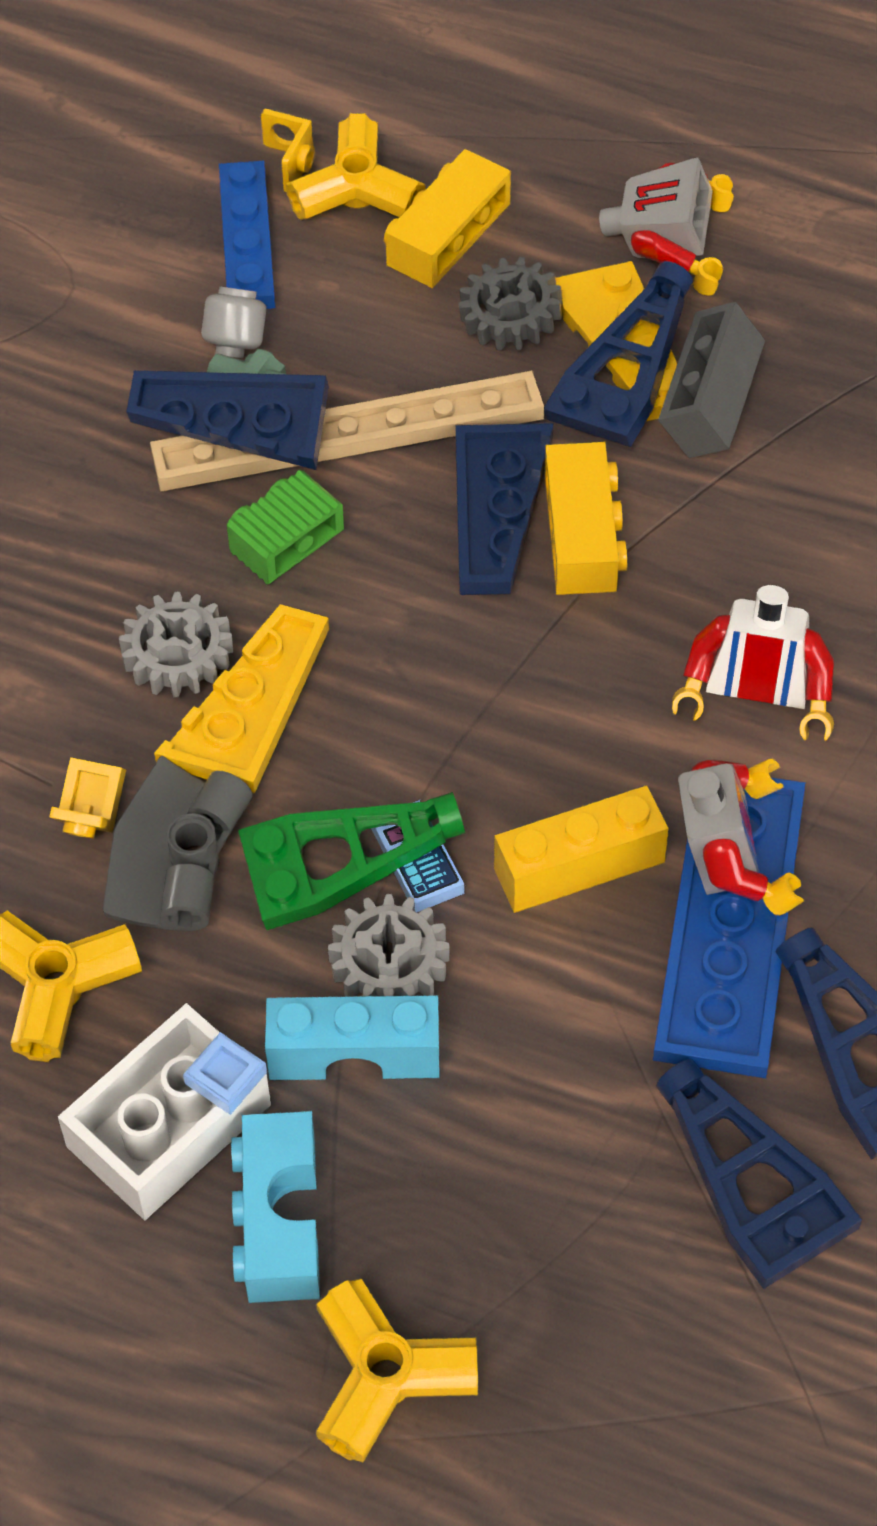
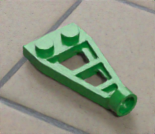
[238,792,466,930]

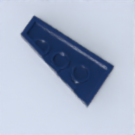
[126,370,329,470]
[455,423,554,595]

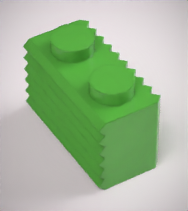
[227,470,344,584]

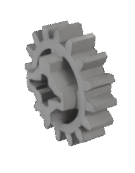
[119,592,234,697]
[328,894,450,997]

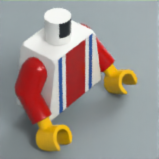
[672,585,834,741]

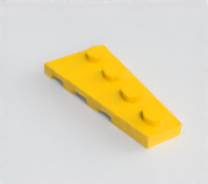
[555,261,677,421]
[154,604,329,793]

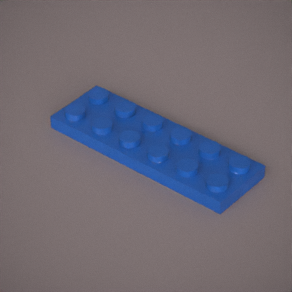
[653,778,806,1078]

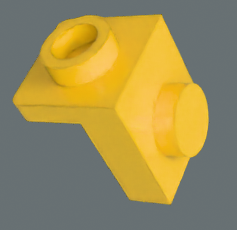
[49,757,126,839]

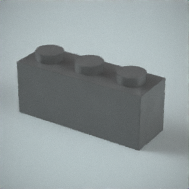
[658,301,765,458]

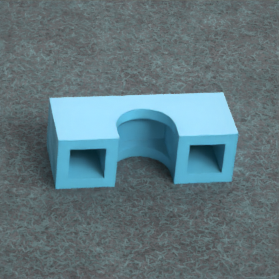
[265,996,439,1080]
[231,1111,320,1303]

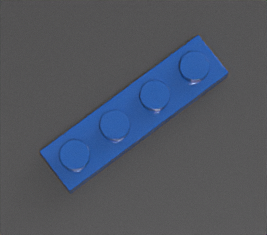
[219,160,276,309]

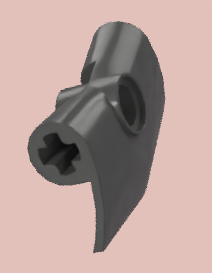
[103,756,253,931]

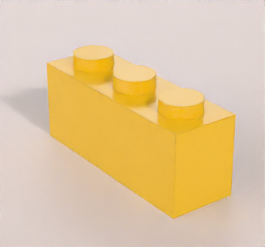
[384,149,511,289]
[544,442,627,595]
[494,785,669,913]

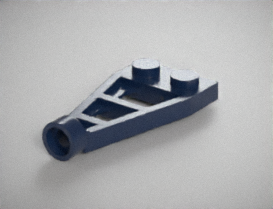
[544,261,693,447]
[775,927,877,1160]
[656,1059,862,1289]

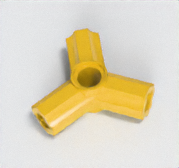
[286,114,426,220]
[0,910,142,1062]
[316,1279,478,1463]

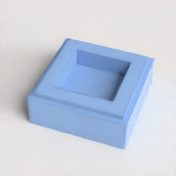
[183,1032,267,1115]

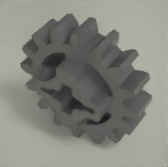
[459,257,563,350]

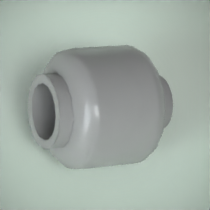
[201,286,266,358]

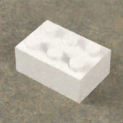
[58,1003,271,1220]

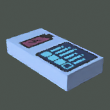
[371,800,464,912]

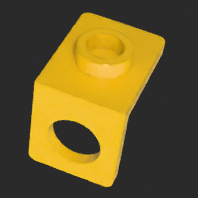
[261,109,315,192]

